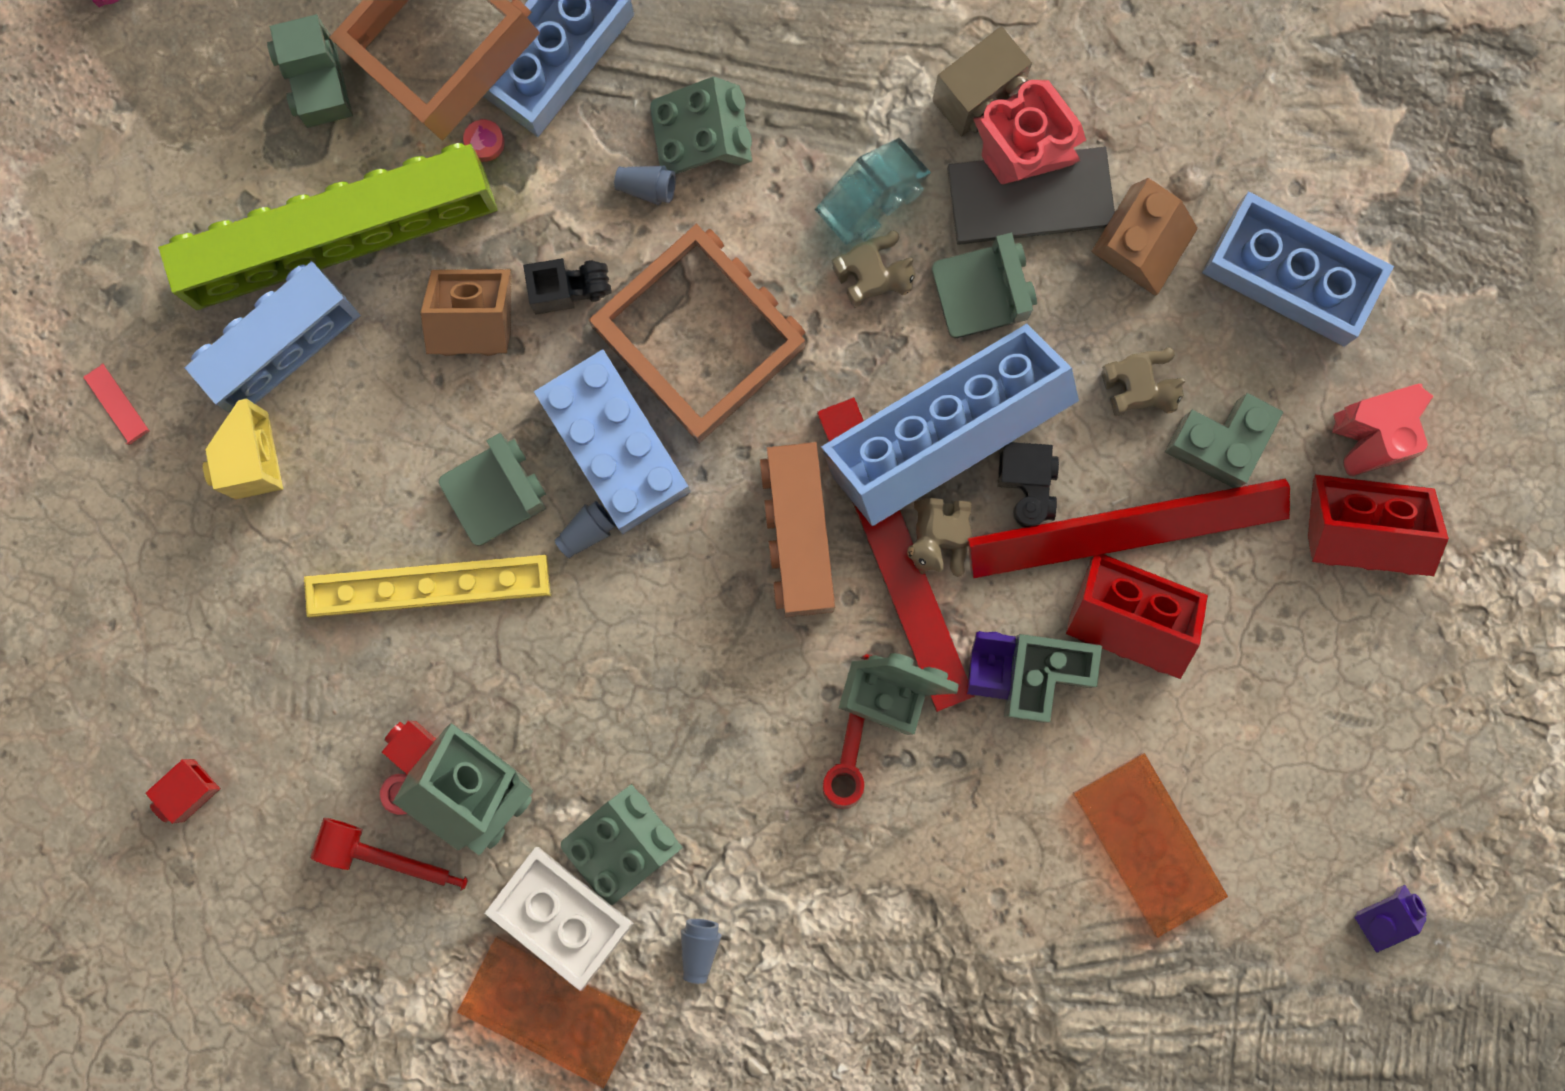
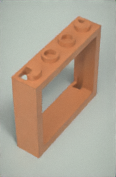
[329,0,540,141]
[589,223,806,444]

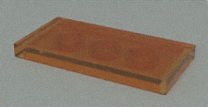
[1072,753,1228,938]
[457,936,643,1089]

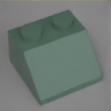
[393,723,515,851]

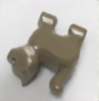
[831,230,916,308]
[1101,347,1185,416]
[907,498,972,577]

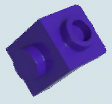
[967,631,1016,700]
[1354,885,1427,953]

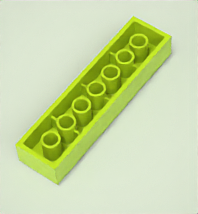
[158,143,498,311]

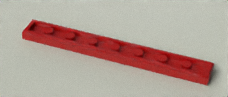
[817,397,975,712]
[967,478,1290,579]

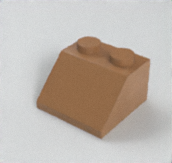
[1091,178,1198,295]
[420,269,511,356]

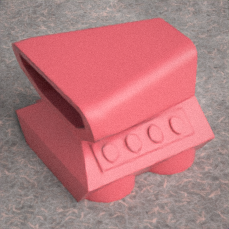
[973,80,1086,185]
[1332,384,1434,476]

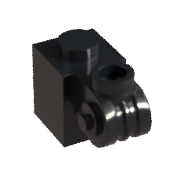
[523,258,612,315]
[998,442,1059,527]

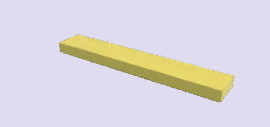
[304,555,551,618]

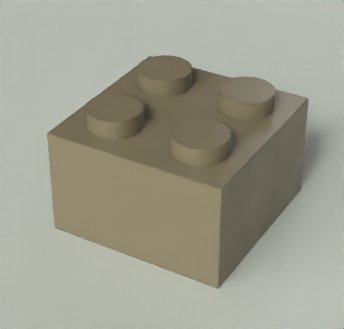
[932,26,1032,137]

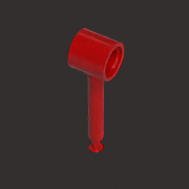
[823,654,870,809]
[310,818,468,891]

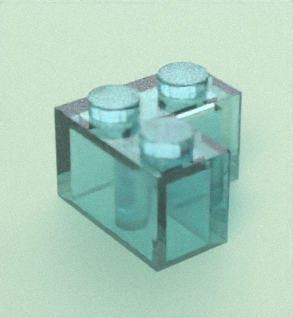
[815,138,931,245]

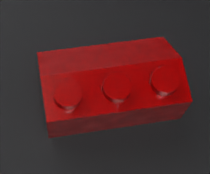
[1308,474,1449,577]
[1066,554,1208,679]

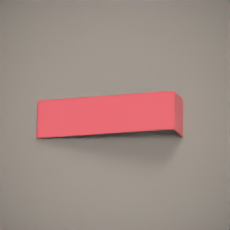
[83,364,149,445]

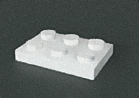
[484,847,634,991]

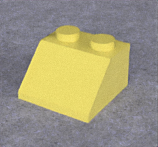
[203,399,283,500]

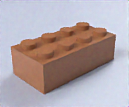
[760,442,835,618]

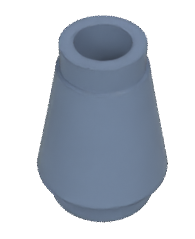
[614,166,676,206]
[554,501,616,558]
[681,919,722,984]

